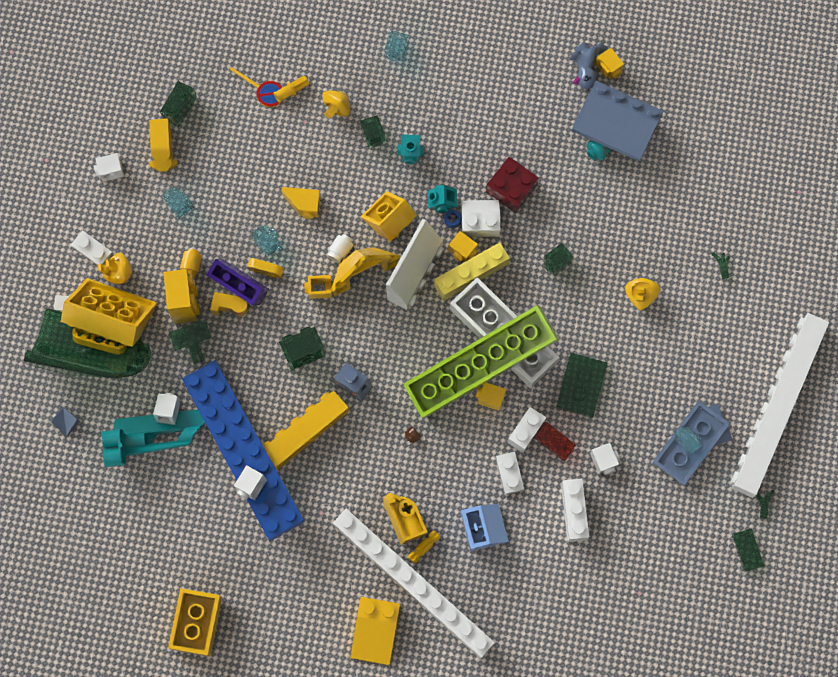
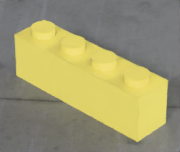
[434,243,510,301]

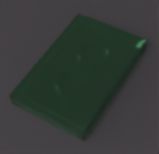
[556,353,608,418]

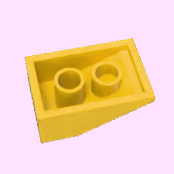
[350,597,400,665]

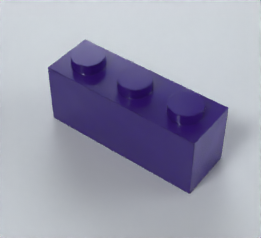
[206,259,269,305]

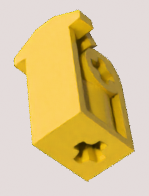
[149,118,178,172]
[383,493,427,545]

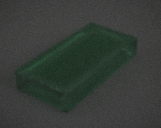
[732,528,764,572]

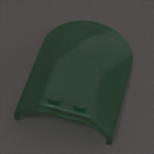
[24,308,151,378]

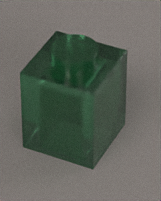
[360,115,385,147]
[543,243,574,275]

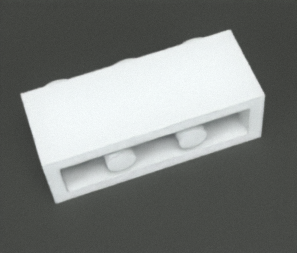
[561,479,589,542]

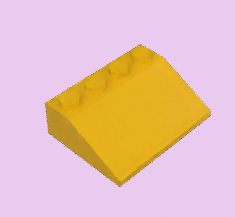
[61,278,157,347]

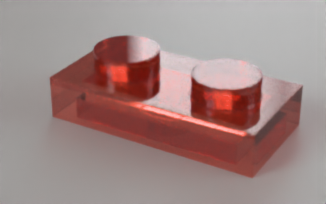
[533,422,576,461]

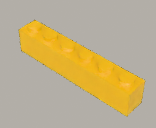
[263,390,349,471]

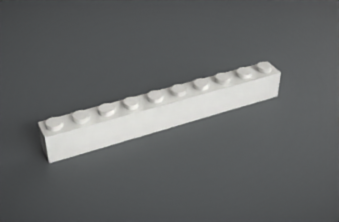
[730,313,829,498]
[333,509,495,659]

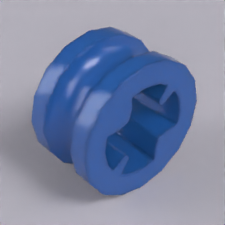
[444,210,461,229]

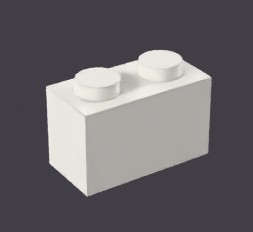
[507,407,546,453]

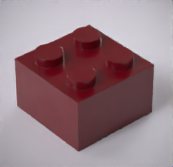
[486,156,539,213]

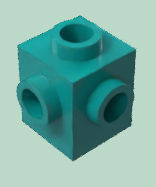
[397,134,424,165]
[428,185,458,213]

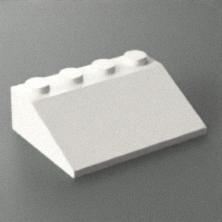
[386,219,444,310]

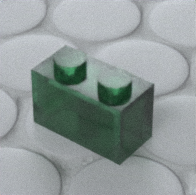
[160,81,197,128]

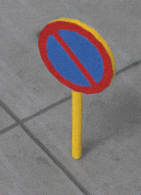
[230,67,282,107]

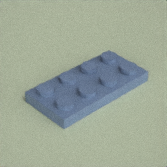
[652,401,730,486]

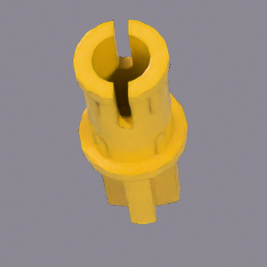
[273,76,309,103]

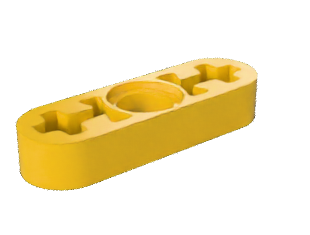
[72,327,127,354]

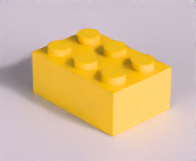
[163,269,200,324]
[168,588,222,657]

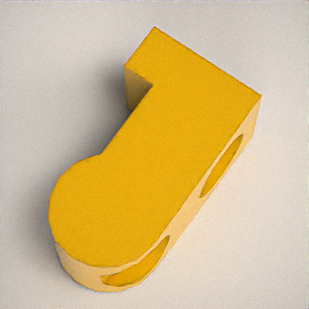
[210,292,248,317]

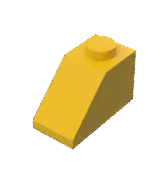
[282,187,321,219]

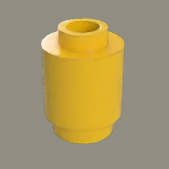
[180,249,202,278]

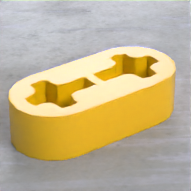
[247,258,284,279]

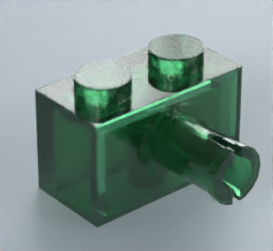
[168,320,212,364]

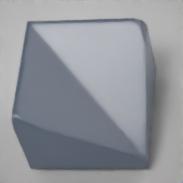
[51,407,80,436]

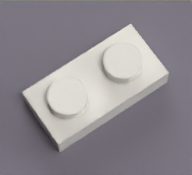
[71,230,113,266]
[496,452,524,495]

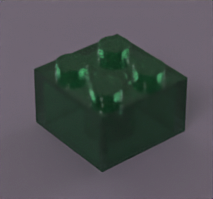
[279,327,326,371]

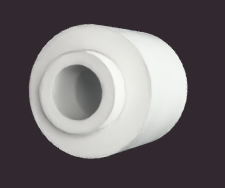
[327,234,354,264]

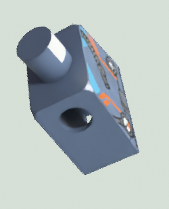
[332,363,373,402]

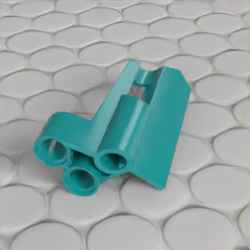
[102,409,205,468]

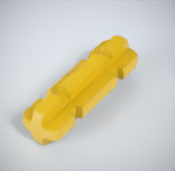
[408,530,440,564]

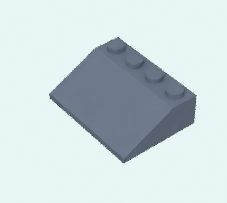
[571,81,664,162]

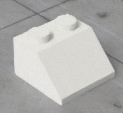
[461,200,500,237]

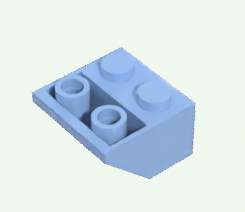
[461,504,509,552]

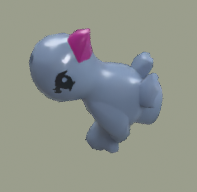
[569,43,608,89]

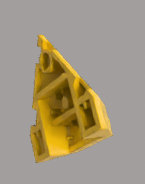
[331,247,401,297]

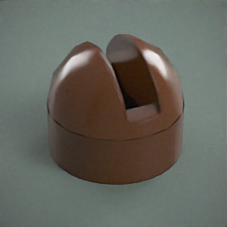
[405,426,422,443]

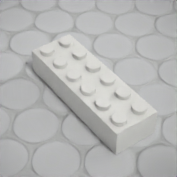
[449,277,559,389]

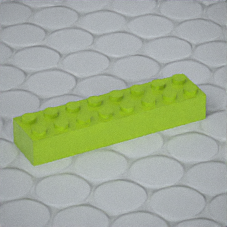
[403,305,560,418]

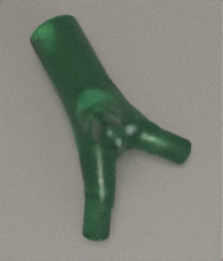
[711,252,730,279]
[756,490,775,519]

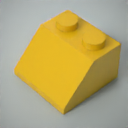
[361,191,417,241]

